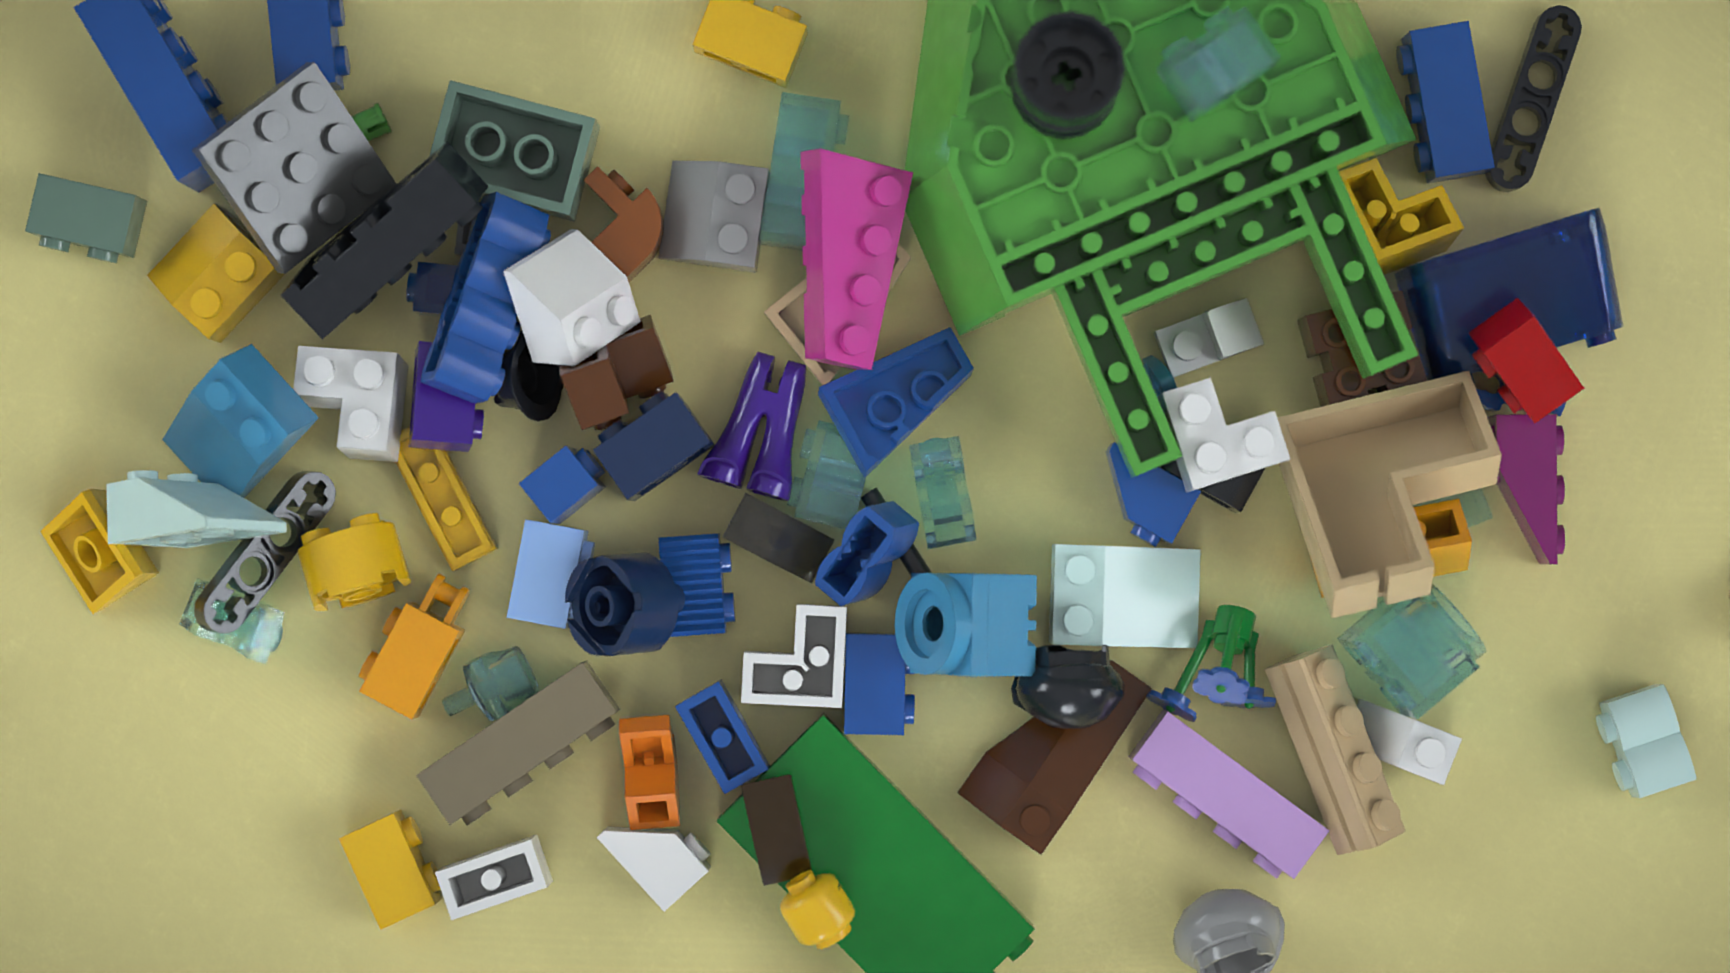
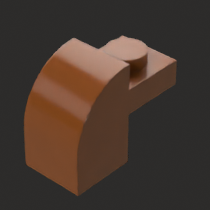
[584,166,664,283]

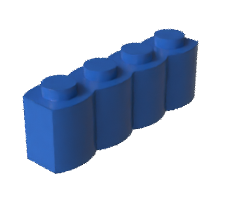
[421,192,551,404]

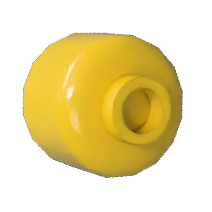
[780,870,855,949]

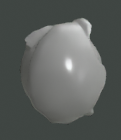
[1173,889,1285,973]

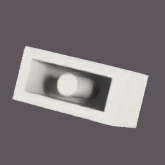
[435,834,553,920]

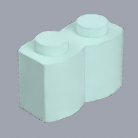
[1596,684,1697,798]

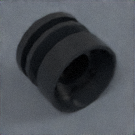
[1010,11,1125,140]

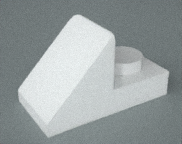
[1154,298,1264,378]

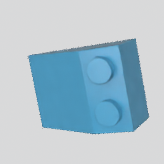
[162,344,319,498]

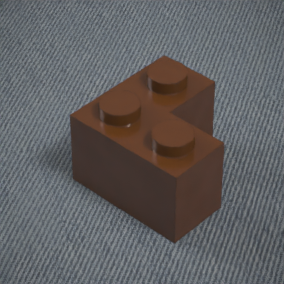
[559,314,674,430]

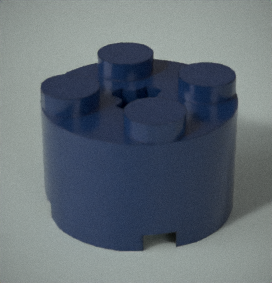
[565,552,685,656]

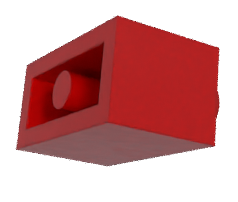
[1468,297,1585,424]

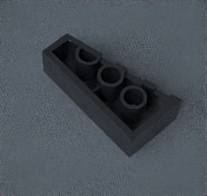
[280,142,489,340]

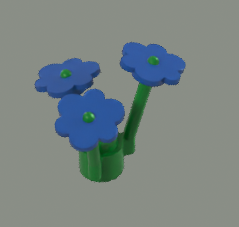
[1146,605,1276,722]

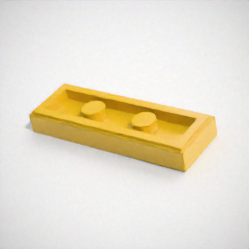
[395,427,498,572]

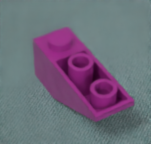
[1487,414,1565,564]

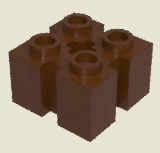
[1297,290,1427,407]

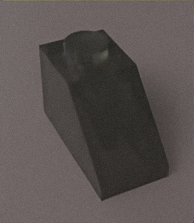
[722,493,835,583]

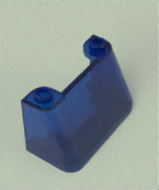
[1394,208,1624,383]

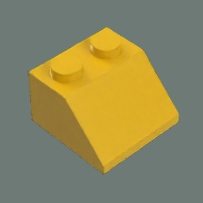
[147,203,285,343]

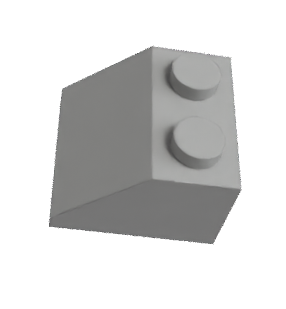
[658,161,770,273]

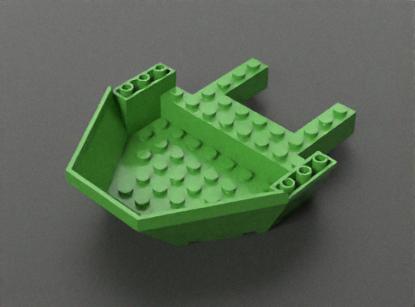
[905,0,1418,478]

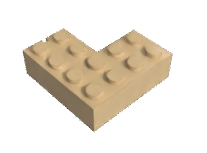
[1277,371,1501,619]

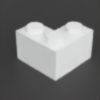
[293,346,409,462]
[1157,378,1290,493]
[741,604,847,708]

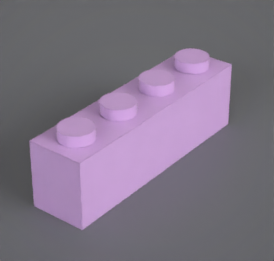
[1128,709,1329,879]

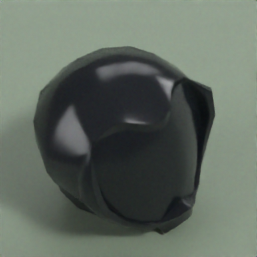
[1011,645,1125,729]

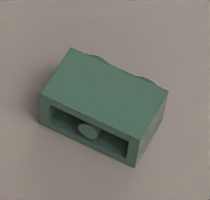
[25,173,147,264]

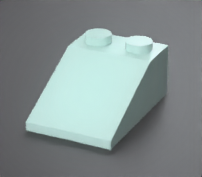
[106,470,287,548]
[1049,544,1201,648]

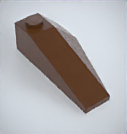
[957,660,1152,855]

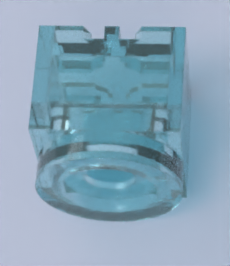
[1336,584,1487,720]

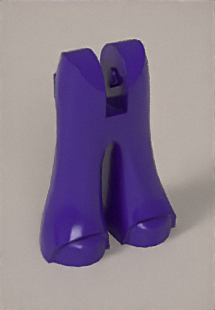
[697,352,806,501]

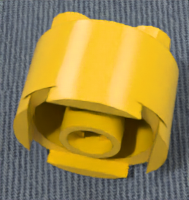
[297,513,411,611]

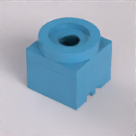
[895,573,1037,677]

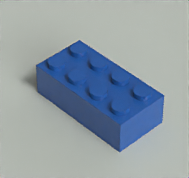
[74,0,229,193]

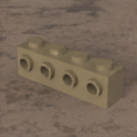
[416,660,620,825]

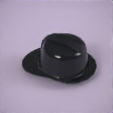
[494,329,564,422]

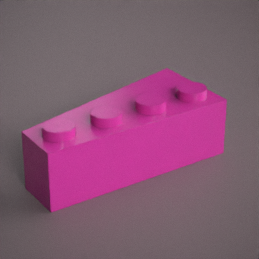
[800,148,913,370]

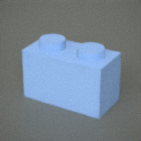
[507,519,595,629]

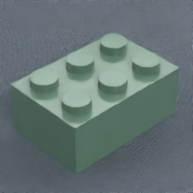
[430,80,600,222]

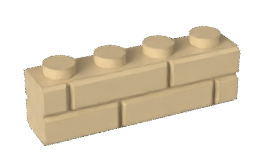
[1265,644,1406,855]

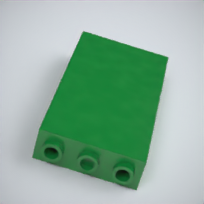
[716,713,1035,973]

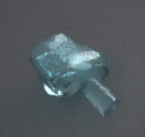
[442,646,539,721]

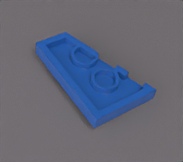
[818,327,974,478]

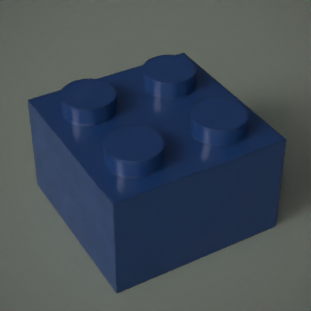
[593,391,715,502]

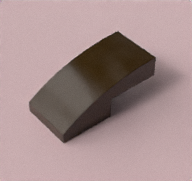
[741,774,812,886]

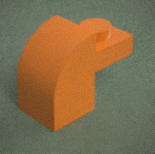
[619,715,680,830]

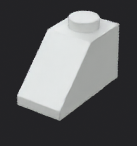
[1357,698,1462,785]
[597,826,711,912]

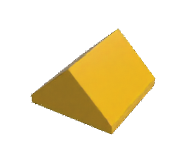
[40,489,159,614]

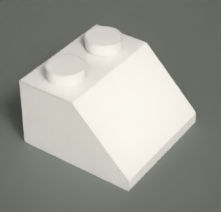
[503,229,641,366]

